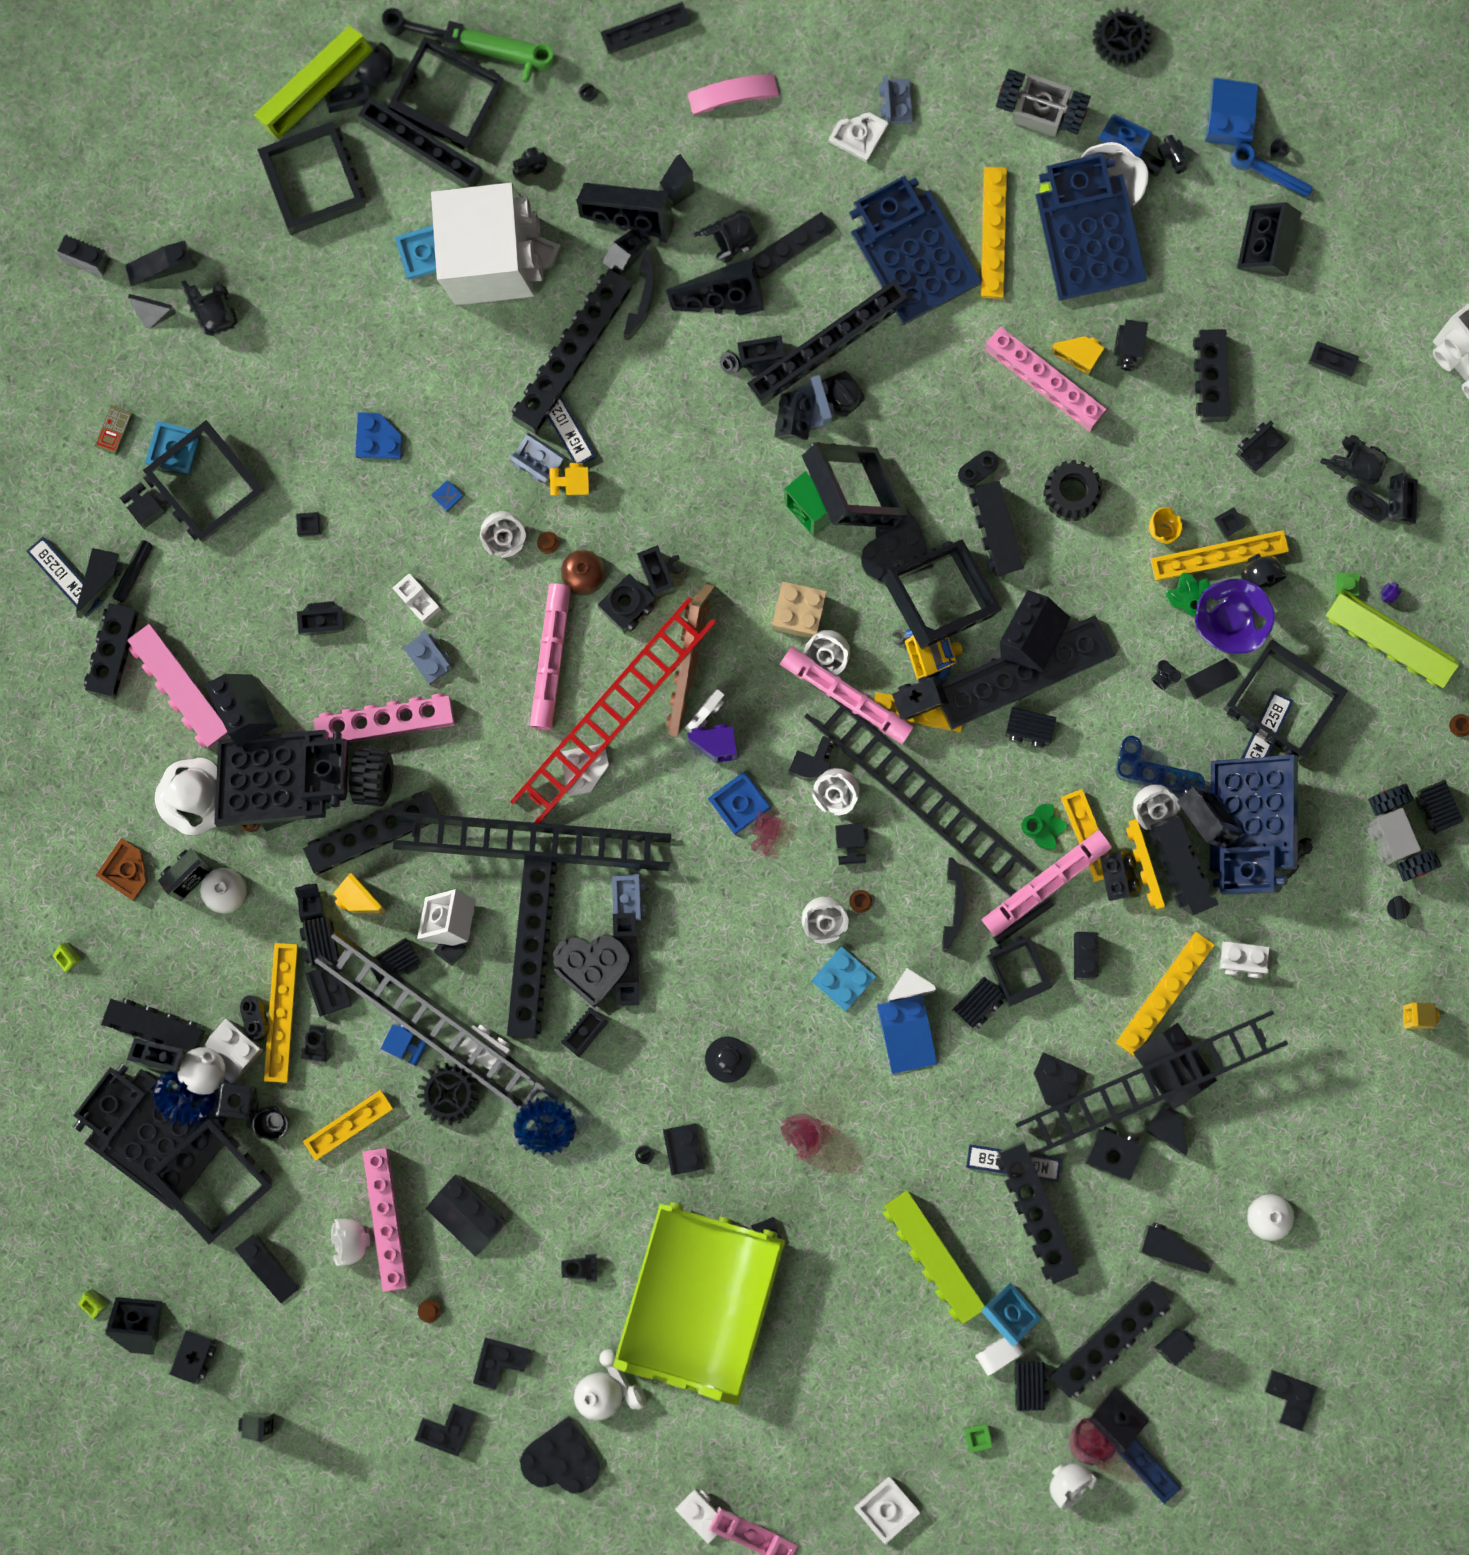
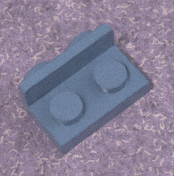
[879,76,912,125]
[403,630,452,685]

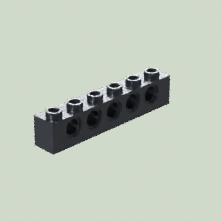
[303,791,440,876]
[995,1141,1079,1284]
[1049,1280,1172,1398]

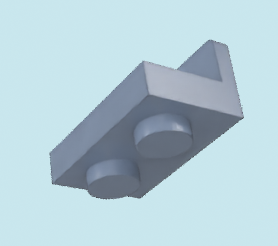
[798,375,835,430]
[510,433,566,483]
[612,874,646,922]

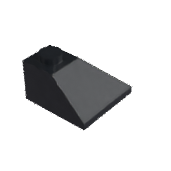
[105,1297,162,1355]

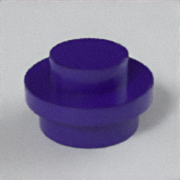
[1380,582,1402,604]

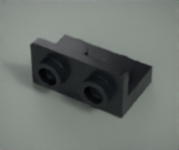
[1236,420,1288,474]

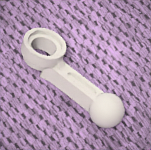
[600,1349,647,1410]

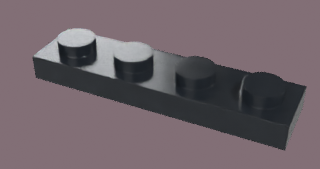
[600,2,691,55]
[749,211,834,279]

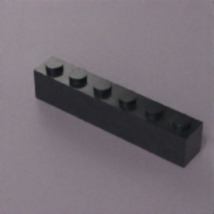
[358,97,483,188]

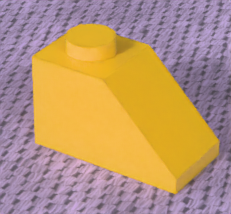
[1050,336,1104,375]
[1403,1003,1440,1029]

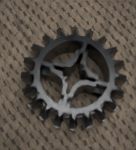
[1092,7,1152,67]
[417,1063,480,1126]

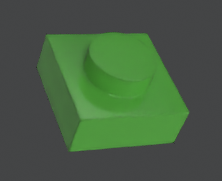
[1335,572,1360,597]
[964,1423,993,1453]

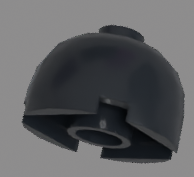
[354,41,396,87]
[1241,554,1288,589]

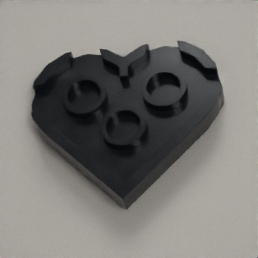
[861,510,934,583]
[553,934,631,1008]
[520,1416,600,1494]

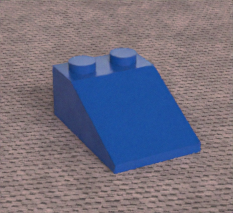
[1205,78,1258,146]
[876,995,937,1074]

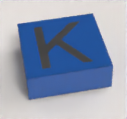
[431,480,463,512]

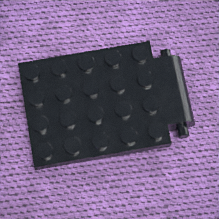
[214,730,349,827]
[73,1063,231,1211]

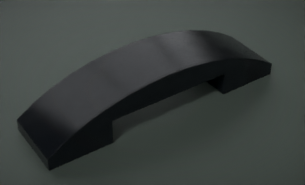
[624,250,654,341]
[942,857,965,951]
[612,913,639,1006]

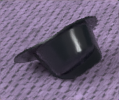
[822,371,864,417]

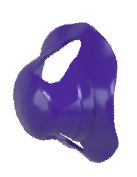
[1195,579,1275,654]

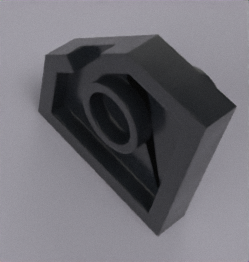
[1033,1052,1085,1114]

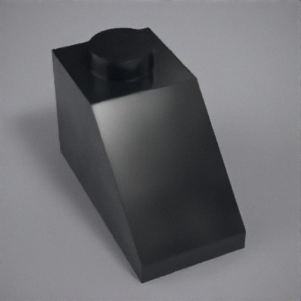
[602,230,652,275]
[1144,1105,1188,1156]

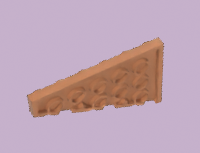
[666,584,715,737]

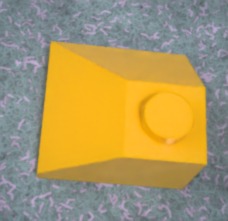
[334,873,387,914]

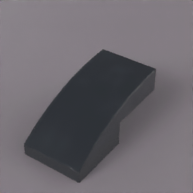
[1184,658,1238,700]

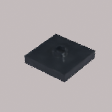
[1088,1387,1149,1453]

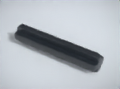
[113,540,153,603]

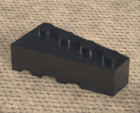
[576,183,674,243]
[968,481,1024,576]
[1149,815,1219,915]
[101,998,205,1054]

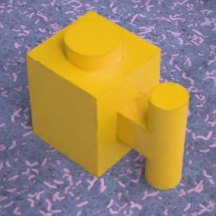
[549,463,589,496]

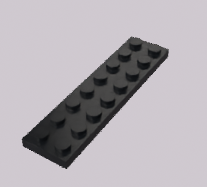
[940,615,1115,730]

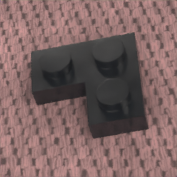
[473,1337,531,1389]
[1264,1370,1317,1431]
[414,1403,475,1457]

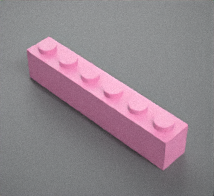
[127,624,229,750]

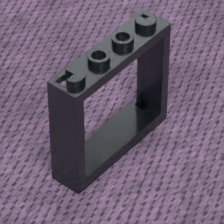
[388,36,504,152]
[257,122,367,236]
[143,420,265,542]
[801,442,908,528]
[882,539,1002,650]
[1223,639,1348,761]
[145,1117,272,1245]

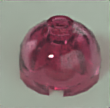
[780,1113,824,1161]
[1069,1418,1117,1466]

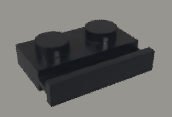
[305,962,352,1017]
[663,1123,704,1176]

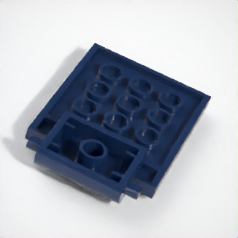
[1035,153,1147,302]
[849,175,982,326]
[1210,755,1298,895]

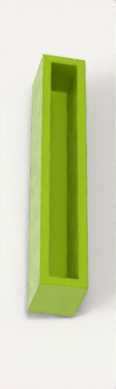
[254,25,373,140]
[1326,589,1460,688]
[882,1190,985,1324]

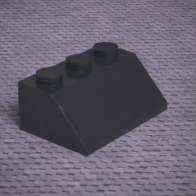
[1237,202,1302,277]
[1000,590,1070,672]
[205,674,278,748]
[1133,1023,1217,1111]
[425,1174,508,1257]

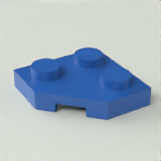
[355,412,402,459]

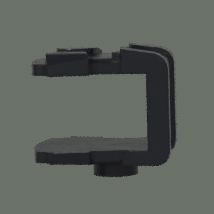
[215,1083,259,1128]

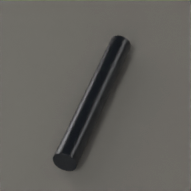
[992,899,1054,945]

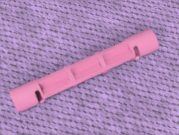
[530,584,571,730]
[780,646,914,745]
[981,830,1112,937]

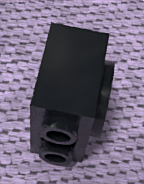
[1114,319,1148,371]
[597,573,656,633]
[1085,1126,1144,1181]

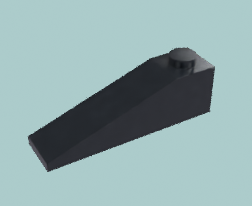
[666,259,764,315]

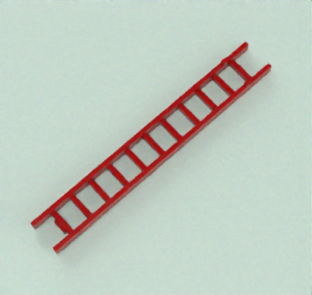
[510,597,718,823]

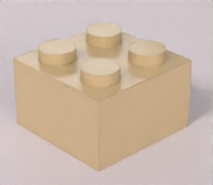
[772,581,827,638]

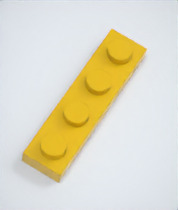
[874,692,962,733]
[1060,789,1109,883]
[1126,819,1166,910]
[303,1090,394,1161]

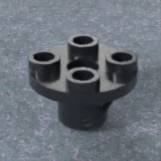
[705,1036,751,1083]

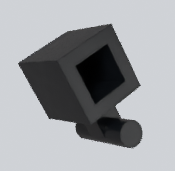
[119,482,165,529]
[835,823,869,865]

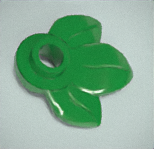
[1165,572,1211,616]
[1021,804,1067,850]

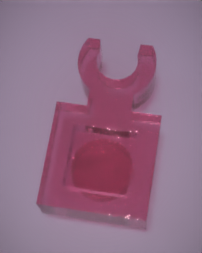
[751,812,781,855]

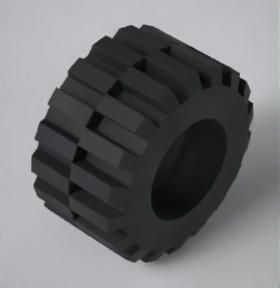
[1043,460,1102,521]
[349,747,394,807]

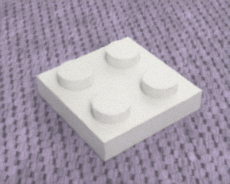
[854,1476,920,1544]

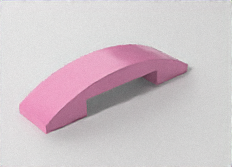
[688,74,779,115]
[709,1508,798,1555]

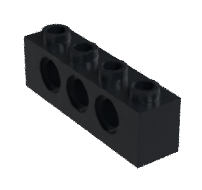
[1193,329,1230,422]
[84,603,139,700]

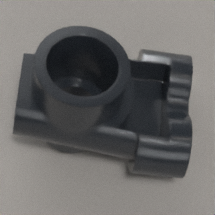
[1157,135,1187,174]
[512,147,547,180]
[1151,660,1181,691]
[301,1024,329,1062]
[561,1254,597,1282]

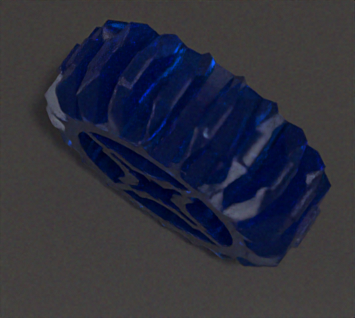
[153,1072,217,1127]
[513,1096,576,1157]

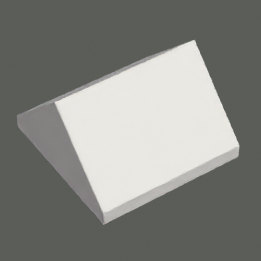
[887,968,936,1002]

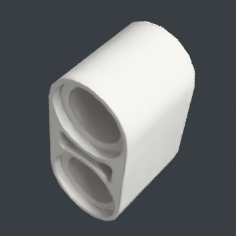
[975,1338,1025,1376]

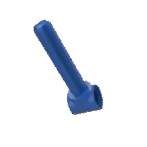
[1230,144,1313,198]

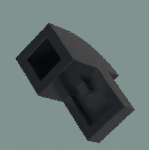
[788,736,833,781]

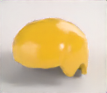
[1149,507,1183,544]

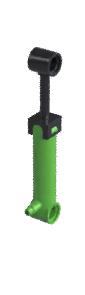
[382,8,554,83]

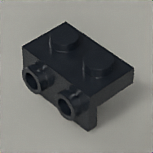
[774,391,815,440]
[1388,473,1418,525]
[1100,851,1140,901]

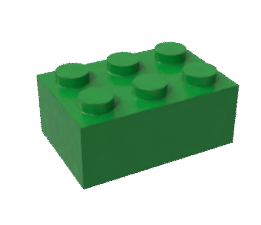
[784,471,831,537]

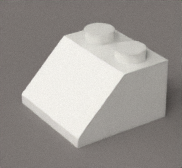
[417,889,476,946]
[204,1019,264,1084]

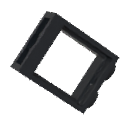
[1177,787,1245,848]
[986,935,1052,1007]

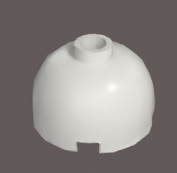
[480,511,526,558]
[804,630,850,675]
[813,768,859,815]
[1133,785,1181,830]
[200,868,247,914]
[801,896,849,943]
[177,1047,226,1094]
[1247,1194,1295,1241]
[331,1218,370,1266]
[574,1372,622,1421]
[1050,1463,1097,1510]

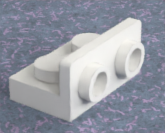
[1220,941,1269,979]
[459,1025,512,1074]
[675,1489,720,1543]

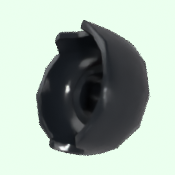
[252,1106,289,1141]

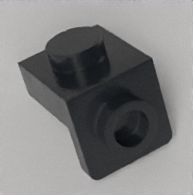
[295,883,324,922]

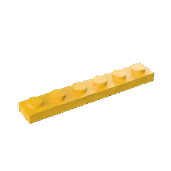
[981,167,1007,299]
[1150,530,1289,582]
[1115,932,1215,1057]
[264,943,299,1083]

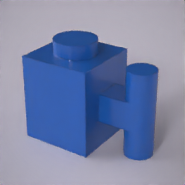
[380,1024,428,1067]

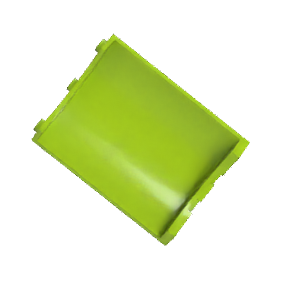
[613,1202,785,1406]

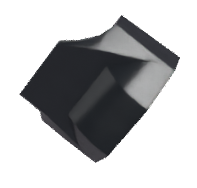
[737,335,785,376]
[297,601,345,636]

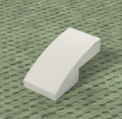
[393,573,441,624]

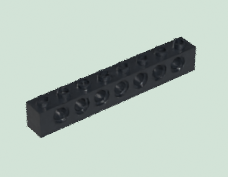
[512,269,632,435]
[747,279,908,407]
[507,860,557,1039]

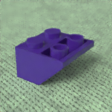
[687,724,737,763]

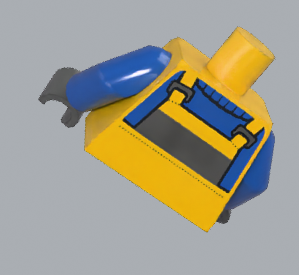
[892,626,962,697]

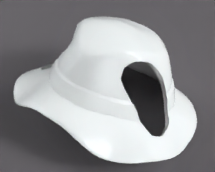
[1081,142,1148,207]
[155,758,217,835]

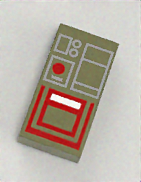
[94,405,133,455]

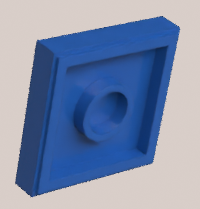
[1098,114,1153,157]
[708,772,771,835]

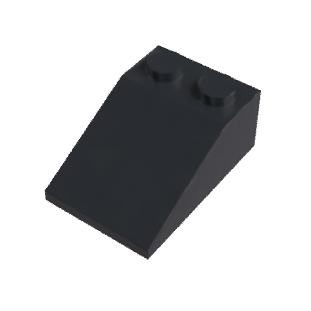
[158,848,214,902]

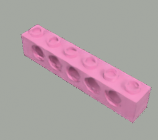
[985,326,1106,432]
[314,693,455,743]
[363,1148,409,1292]

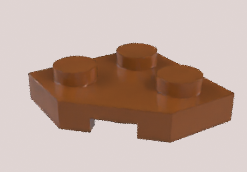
[95,838,147,901]

